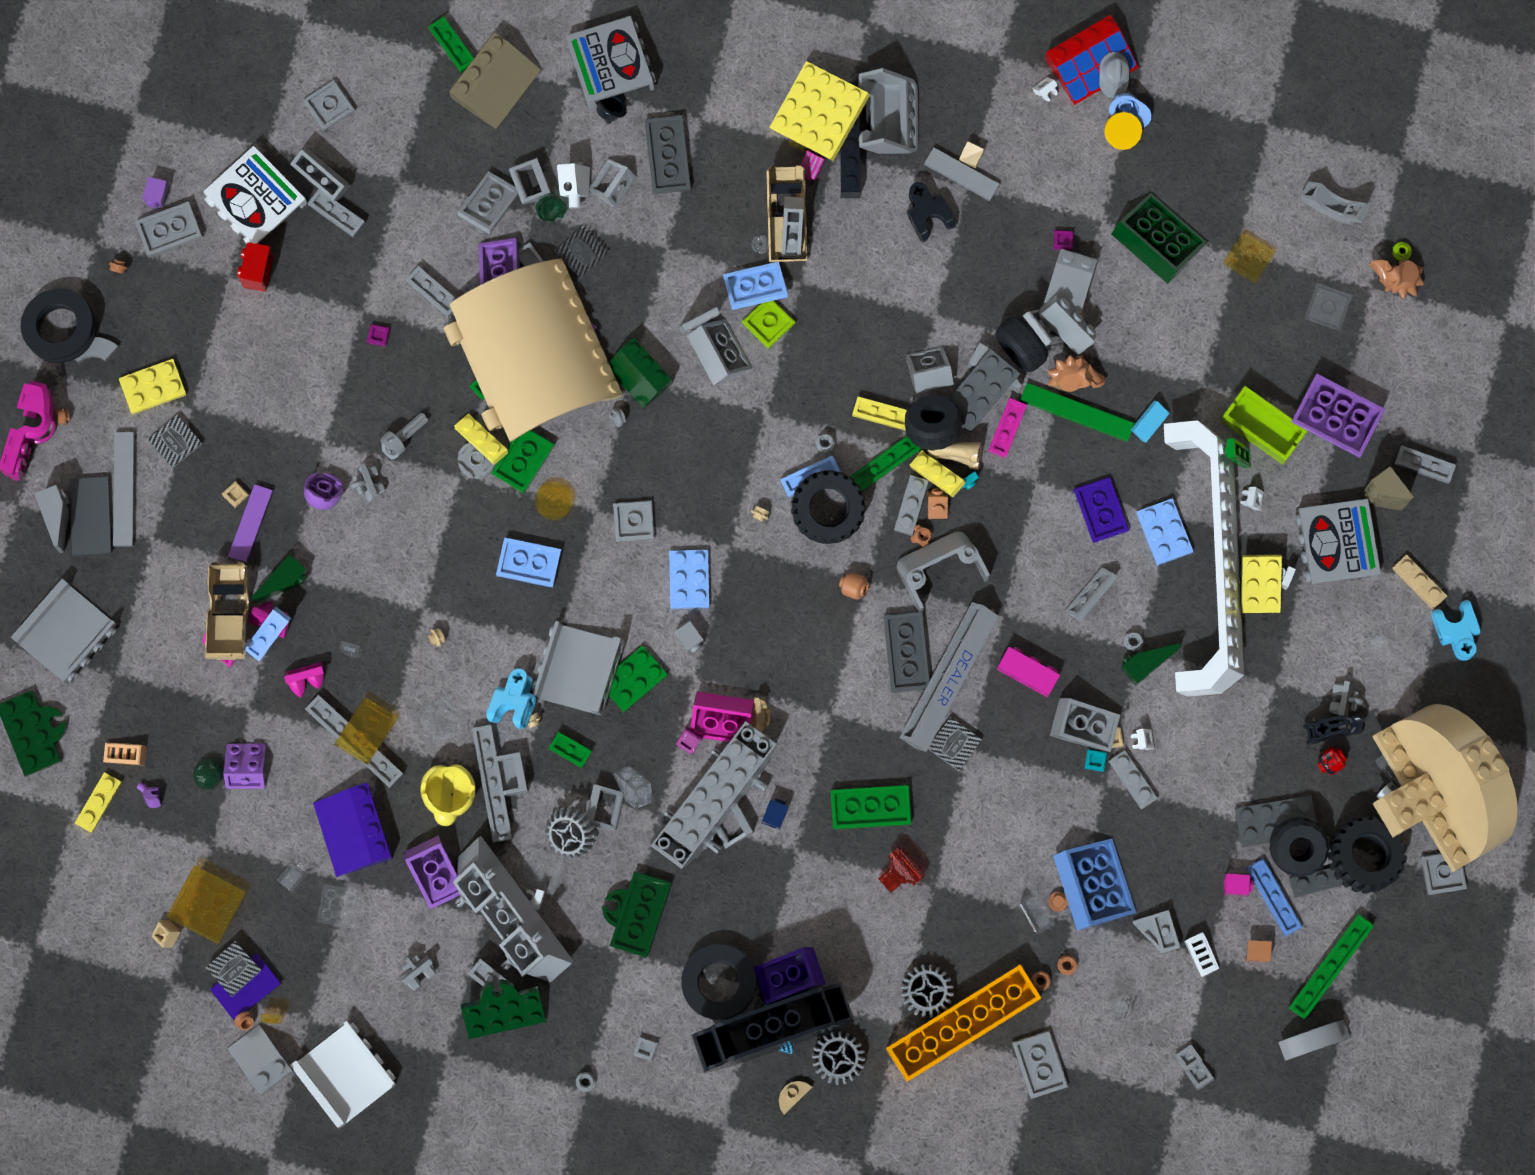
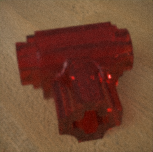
[878,847,925,893]

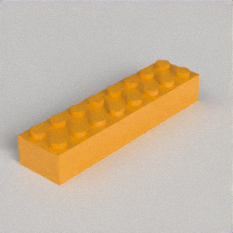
[886,965,1041,1083]

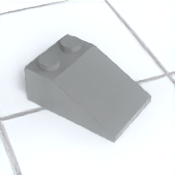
[1044,249,1097,315]
[34,485,70,553]
[1050,698,1120,752]
[227,1025,294,1096]

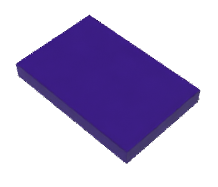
[1074,477,1129,543]
[210,953,281,1021]

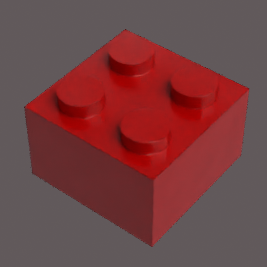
[237,242,274,292]

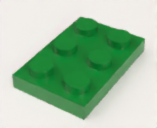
[491,430,554,494]
[608,645,668,713]

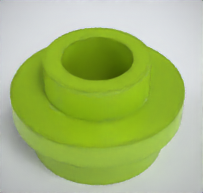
[1392,242,1412,261]

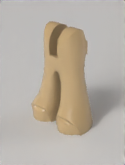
[928,442,982,470]

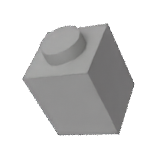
[674,621,704,653]

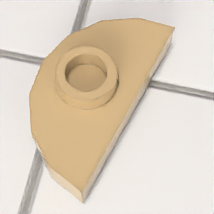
[750,697,771,732]
[779,1081,812,1115]

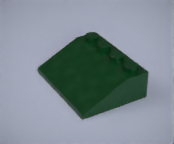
[1111,193,1207,284]

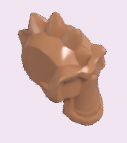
[1369,259,1424,299]
[1048,354,1106,392]

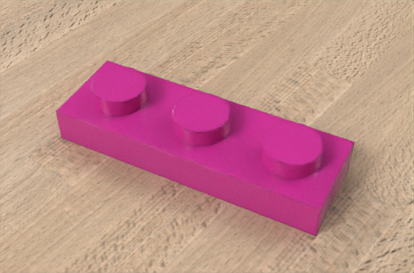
[988,398,1027,459]

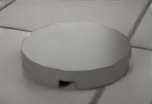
[458,442,495,479]

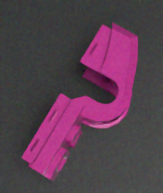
[0,380,56,481]

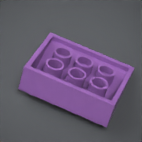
[1291,374,1385,458]

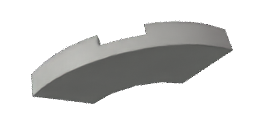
[74,337,119,363]

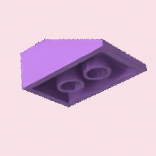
[479,238,520,285]
[403,835,460,909]

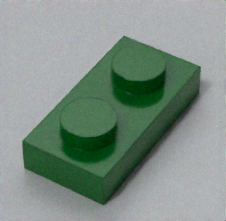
[548,732,592,768]

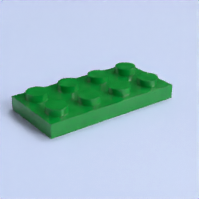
[830,785,911,830]

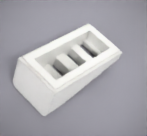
[1184,932,1219,977]

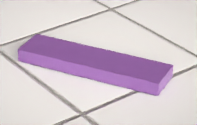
[228,484,273,563]

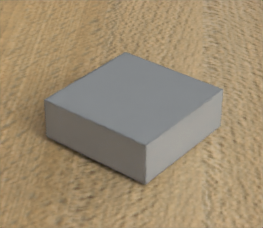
[633,1036,658,1062]

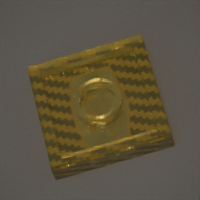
[1223,232,1276,284]

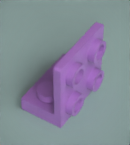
[224,744,266,789]

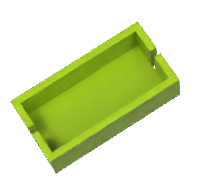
[1221,386,1307,465]

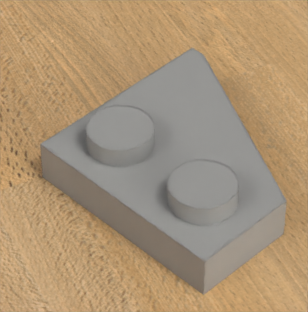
[1133,910,1181,954]

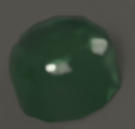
[535,194,567,222]
[193,758,223,790]

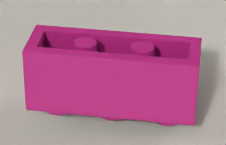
[997,647,1060,698]

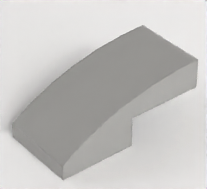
[1175,1045,1214,1091]

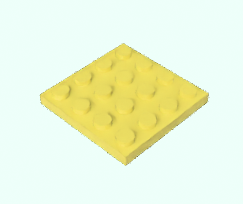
[769,61,870,161]

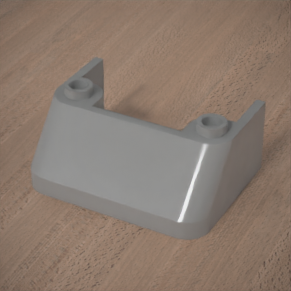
[897,531,990,612]

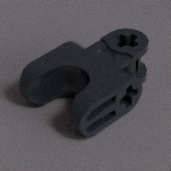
[906,182,956,243]
[1303,715,1365,745]

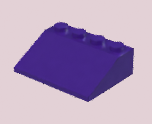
[313,783,392,877]

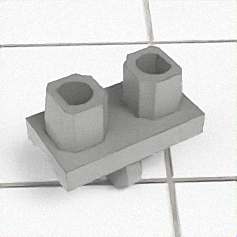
[350,464,385,503]
[1329,681,1363,716]
[399,955,436,990]

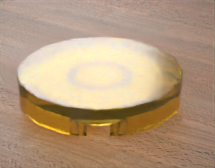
[535,482,573,521]

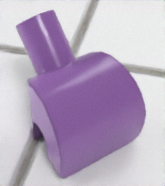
[137,782,161,808]

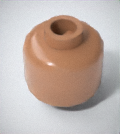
[839,572,869,600]

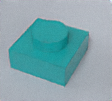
[961,472,979,490]

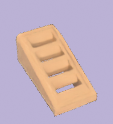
[103,743,147,766]

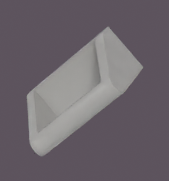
[509,158,552,205]
[589,159,636,208]
[586,784,625,831]
[717,803,753,849]

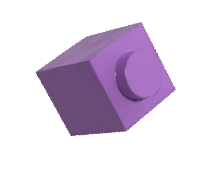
[142,177,169,208]

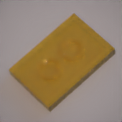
[334,698,398,765]

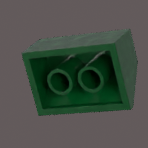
[609,338,672,409]

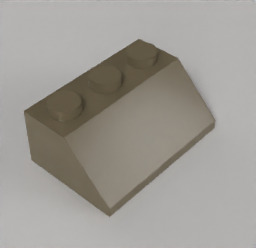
[1364,467,1414,511]

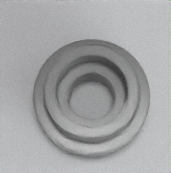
[609,408,626,427]
[816,433,835,453]
[1124,632,1143,651]
[576,1072,596,1092]

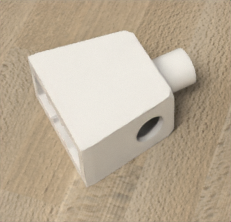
[557,163,590,208]

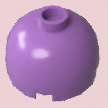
[304,473,343,510]

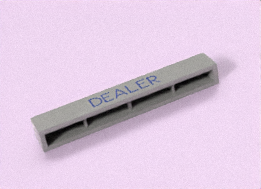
[899,602,999,752]

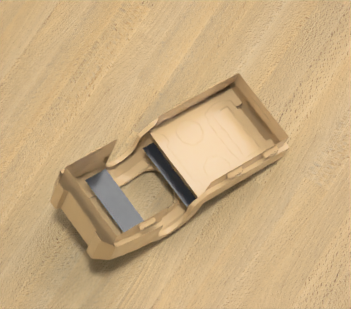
[767,165,807,262]
[205,562,249,660]

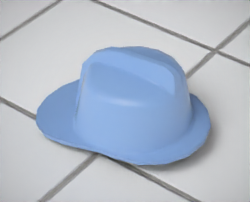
[1109,93,1151,128]

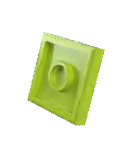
[742,301,796,349]

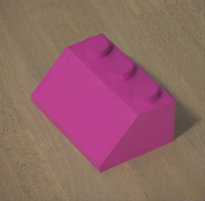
[690,691,754,742]

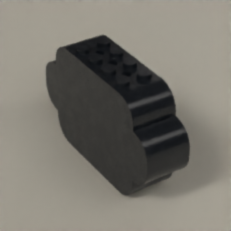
[691,983,855,1074]

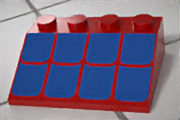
[1045,15,1139,105]

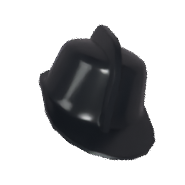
[596,94,627,124]

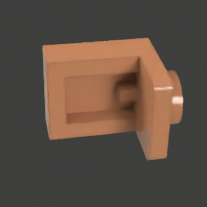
[928,488,948,519]

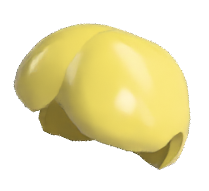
[420,764,475,826]

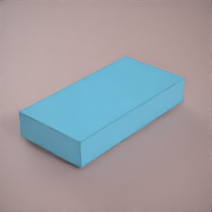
[1131,401,1170,443]

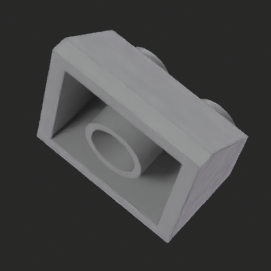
[906,346,954,393]

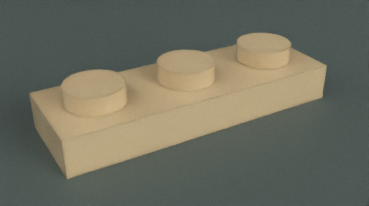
[1392,555,1447,610]

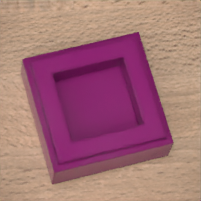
[1053,230,1073,251]
[367,324,390,347]
[676,727,703,755]

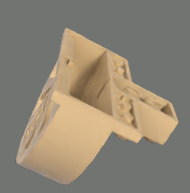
[1372,704,1518,872]

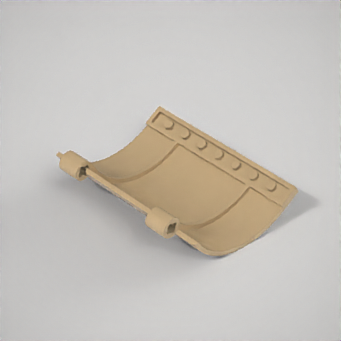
[443,258,623,442]

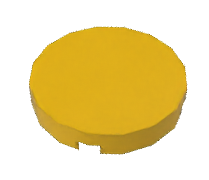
[1104,111,1142,150]

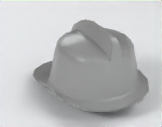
[1099,52,1129,98]

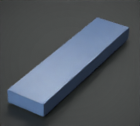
[1246,858,1302,937]

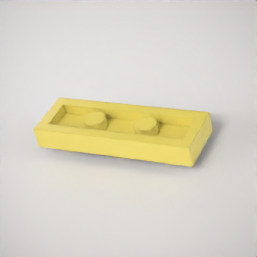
[852,397,907,431]
[454,414,508,465]
[910,451,965,497]
[75,772,122,833]

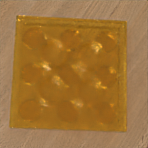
[166,865,247,945]

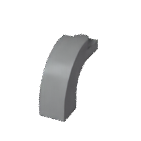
[1300,181,1370,225]
[1279,1020,1351,1061]

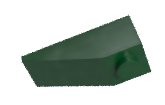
[251,554,309,603]
[1121,644,1181,686]

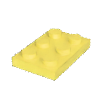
[119,359,186,415]
[1241,555,1282,613]

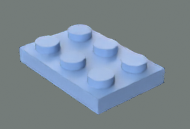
[723,262,788,310]
[1136,498,1193,566]
[496,538,561,588]
[669,550,709,609]

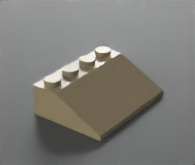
[449,32,541,130]

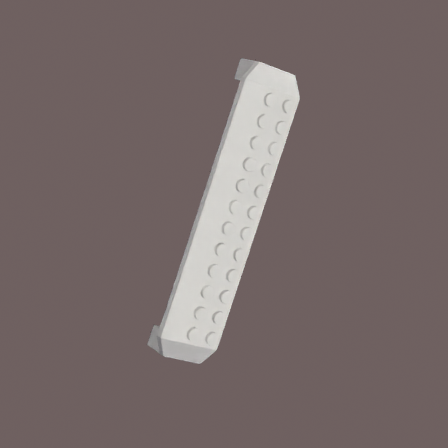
[1164,420,1244,696]

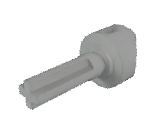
[380,413,429,460]

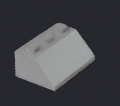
[687,319,752,386]

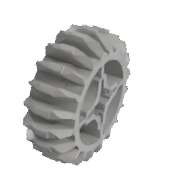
[544,806,597,859]
[901,964,954,1018]
[812,1031,865,1085]

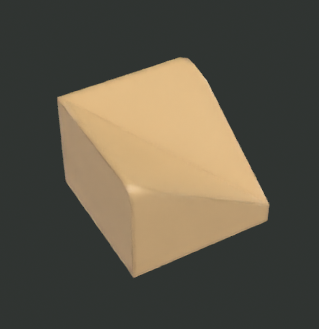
[958,142,984,169]
[152,920,181,948]

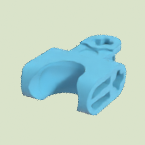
[1431,600,1480,661]
[486,669,536,729]

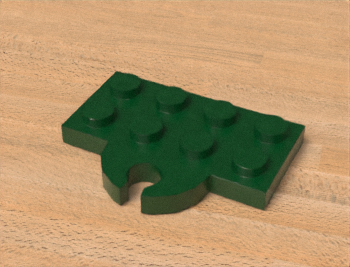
[0,690,67,777]
[602,871,671,958]
[460,979,546,1039]

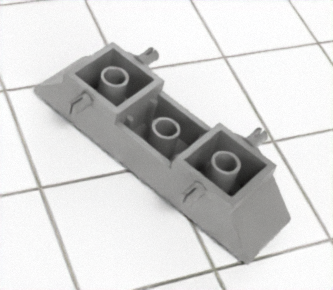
[651,721,777,869]
[453,836,574,982]

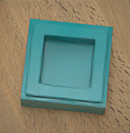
[1084,749,1107,772]

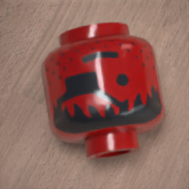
[1317,746,1347,775]

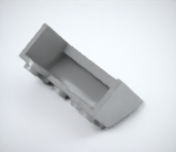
[858,68,918,154]

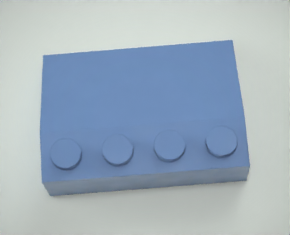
[1053,839,1136,931]

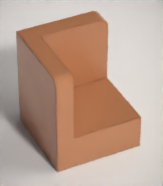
[1245,940,1272,963]

